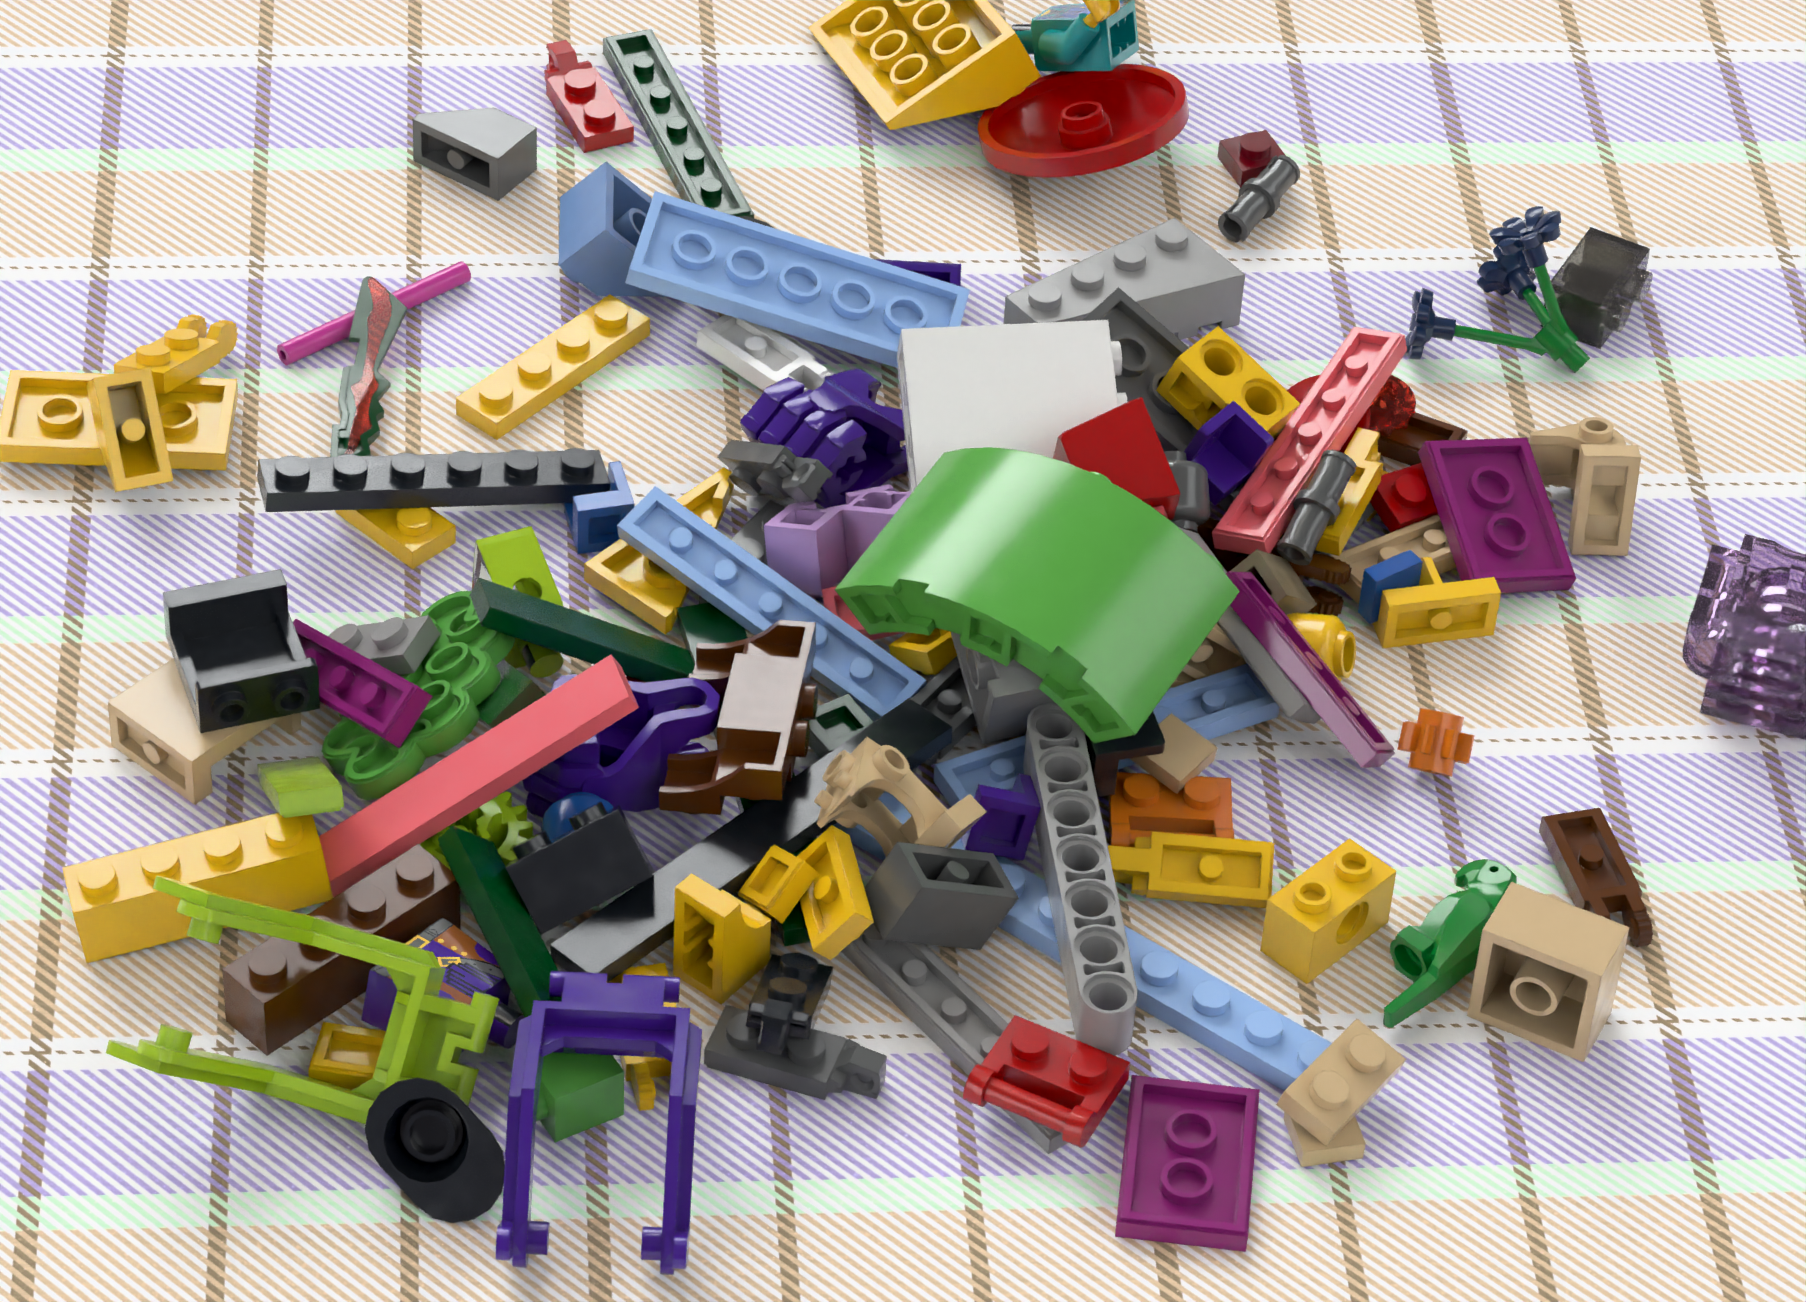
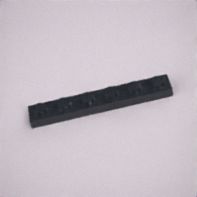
[257,448,610,512]

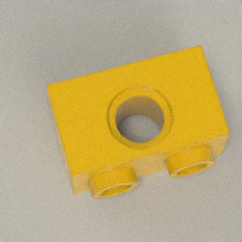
[1260,838,1396,984]

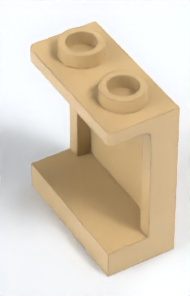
[108,658,301,805]

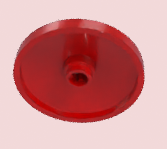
[977,64,1189,178]

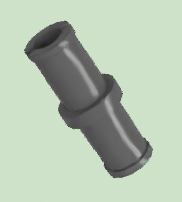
[1218,155,1300,242]
[1277,450,1356,565]

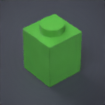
[536,1052,624,1142]

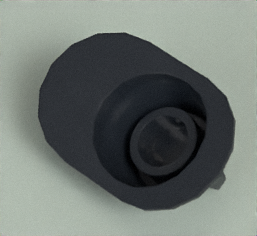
[365,1077,505,1223]

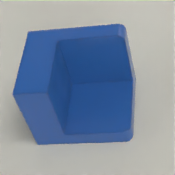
[564,461,635,554]

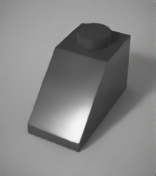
[412,107,537,201]

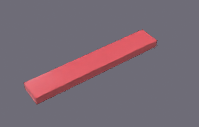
[1212,327,1407,554]
[319,655,639,903]

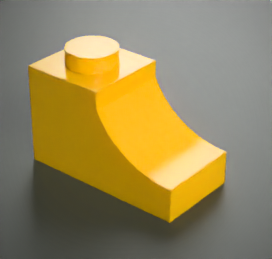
[673,873,771,1005]

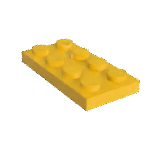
[0,370,238,471]

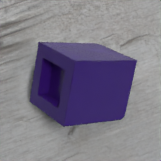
[1184,400,1274,506]
[961,773,1041,861]

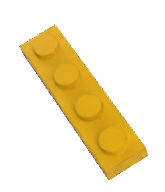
[456,294,650,440]

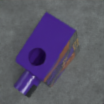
[361,917,525,1053]

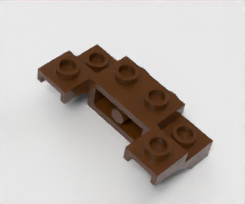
[659,620,818,815]

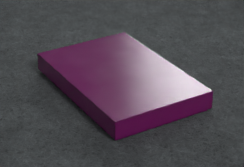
[1418,438,1577,593]
[1115,1075,1260,1252]

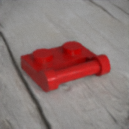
[963,1015,1130,1148]

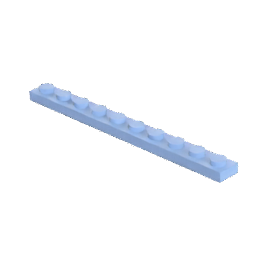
[833,791,1332,1091]

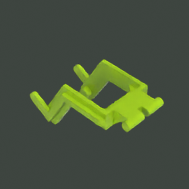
[105,876,499,1124]

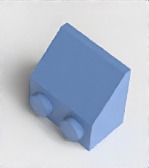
[558,162,667,297]

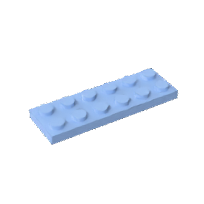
[625,191,970,368]

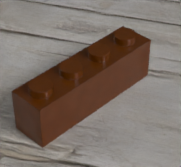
[222,844,461,1056]

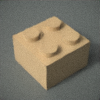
[1467,882,1629,1062]

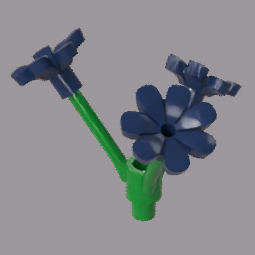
[1405,206,1590,373]

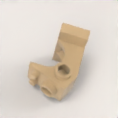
[1529,417,1641,556]
[814,737,987,857]

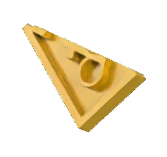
[584,467,734,634]

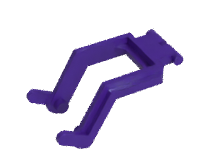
[496,971,702,1275]

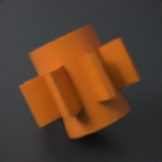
[1397,708,1475,777]

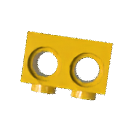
[1156,326,1300,439]

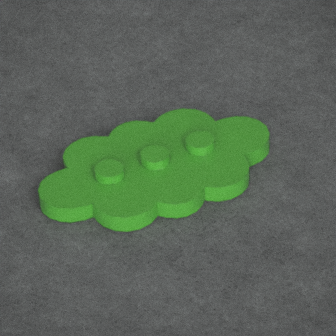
[321,591,515,800]

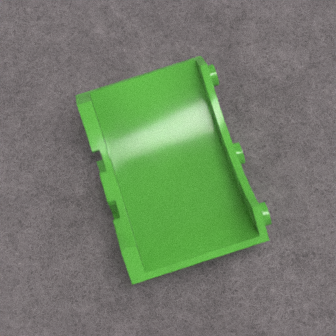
[835,447,1240,743]

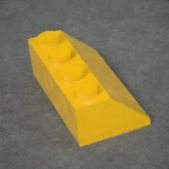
[62,812,333,963]

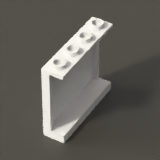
[897,320,1128,493]

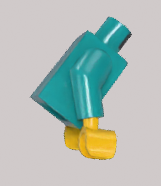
[1011,0,1139,71]

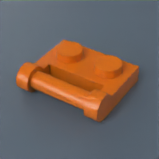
[1109,772,1234,847]

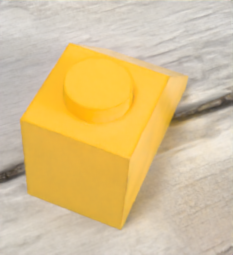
[86,367,174,493]

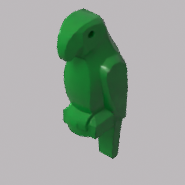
[1383,859,1517,1028]

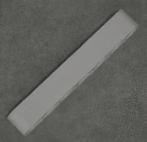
[1023,703,1137,1055]

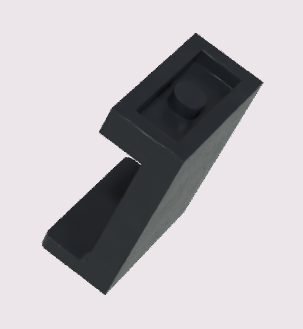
[163,569,320,733]

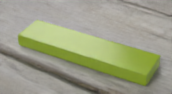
[257,756,344,818]

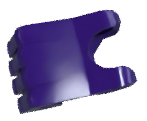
[740,369,908,508]
[522,674,720,818]

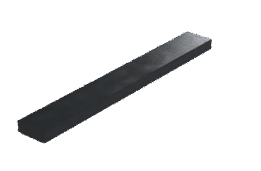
[550,698,952,982]

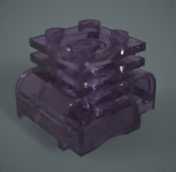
[1682,534,1806,740]

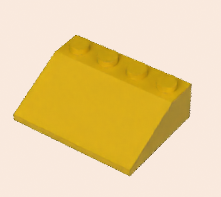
[808,0,1041,130]

